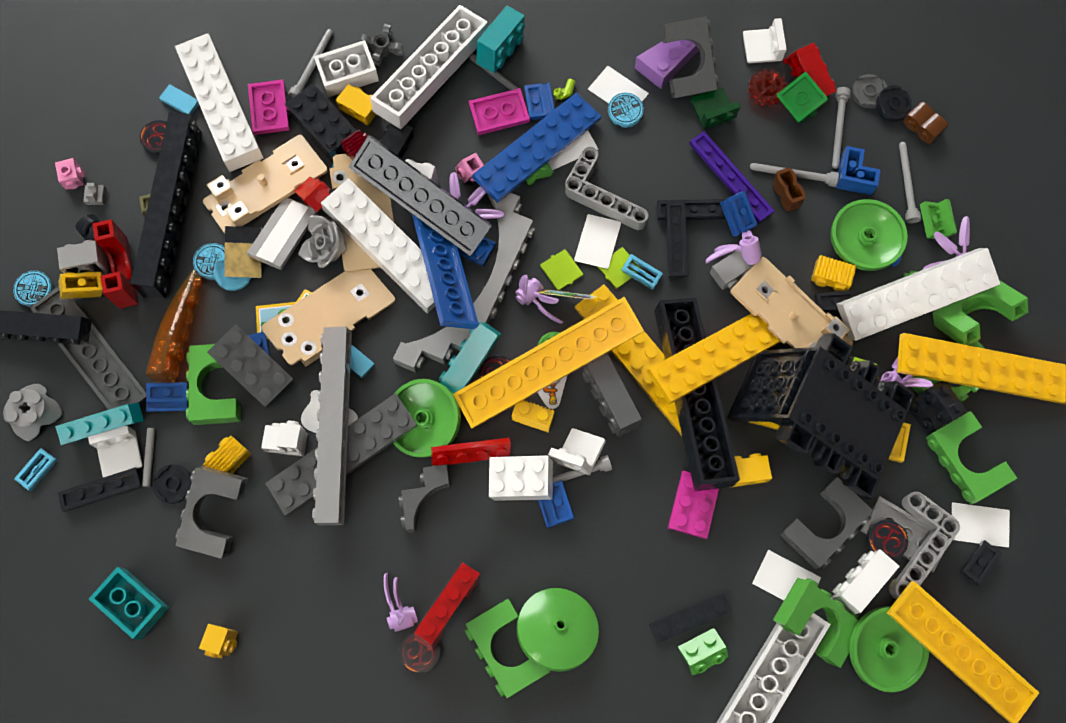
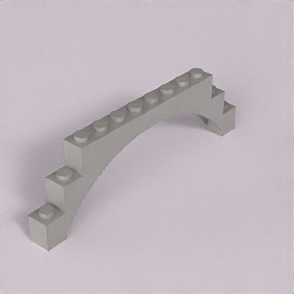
[393,192,535,373]

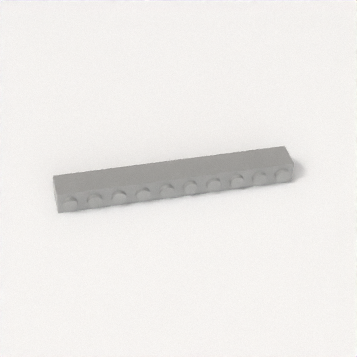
[312,327,352,526]

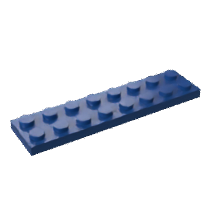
[472,92,602,203]
[412,214,479,330]

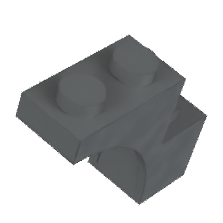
[399,464,450,533]

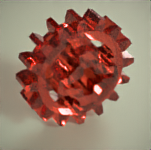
[748,68,787,107]

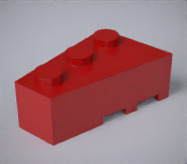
[783,42,836,96]

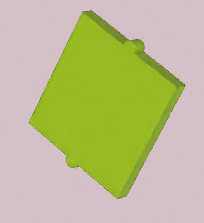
[597,247,641,289]
[540,249,584,291]

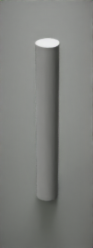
[142,428,155,487]

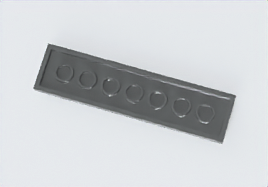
[30,286,146,410]
[265,393,418,517]

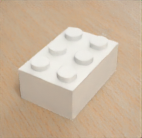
[314,40,379,97]
[489,456,553,501]
[831,549,900,614]

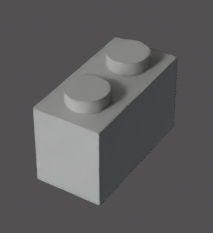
[710,251,754,290]

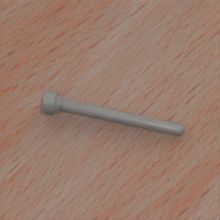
[288,29,333,99]
[832,87,851,169]
[899,142,921,224]
[750,163,839,187]
[553,455,612,483]

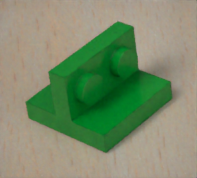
[776,72,828,124]

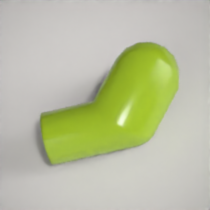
[553,79,576,100]

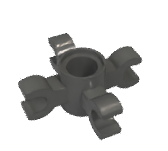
[360,23,404,67]

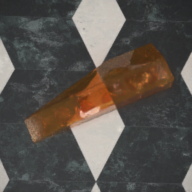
[145,270,203,383]

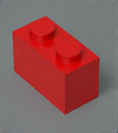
[294,176,331,212]

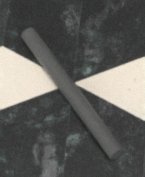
[468,53,519,90]

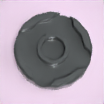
[852,74,888,109]

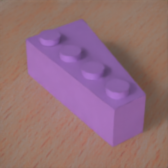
[635,40,699,89]

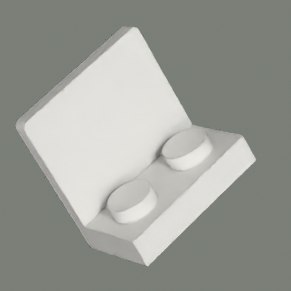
[743,18,787,63]
[88,426,143,477]
[548,428,606,475]

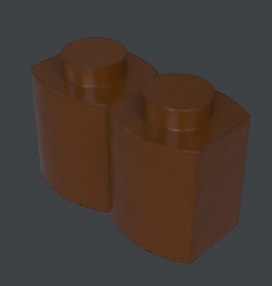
[904,102,949,144]
[772,167,805,212]

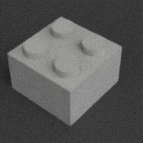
[57,240,111,276]

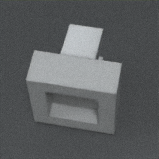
[83,183,106,205]

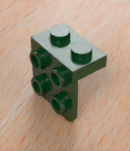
[691,87,740,129]

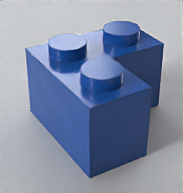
[835,146,880,196]

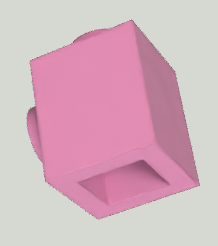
[455,153,484,184]
[55,158,85,190]

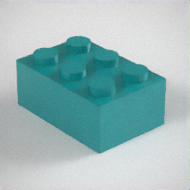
[476,6,525,73]
[89,567,170,640]

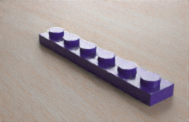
[689,131,774,223]

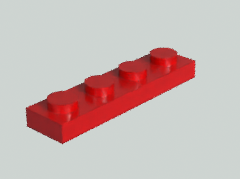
[431,438,511,466]

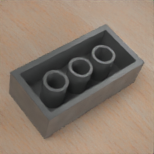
[207,324,293,407]
[582,353,642,438]

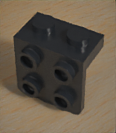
[909,381,968,435]

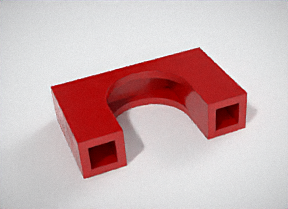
[92,219,138,309]
[414,562,480,651]

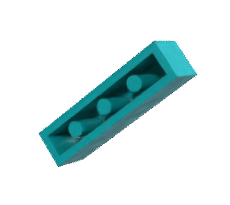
[438,321,501,394]
[55,403,144,445]

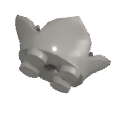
[298,215,346,268]
[3,384,63,441]

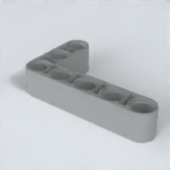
[565,147,648,230]
[890,492,960,600]

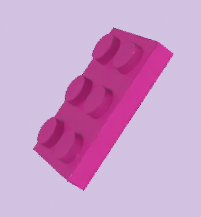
[248,79,290,135]
[469,88,530,135]
[667,471,719,539]

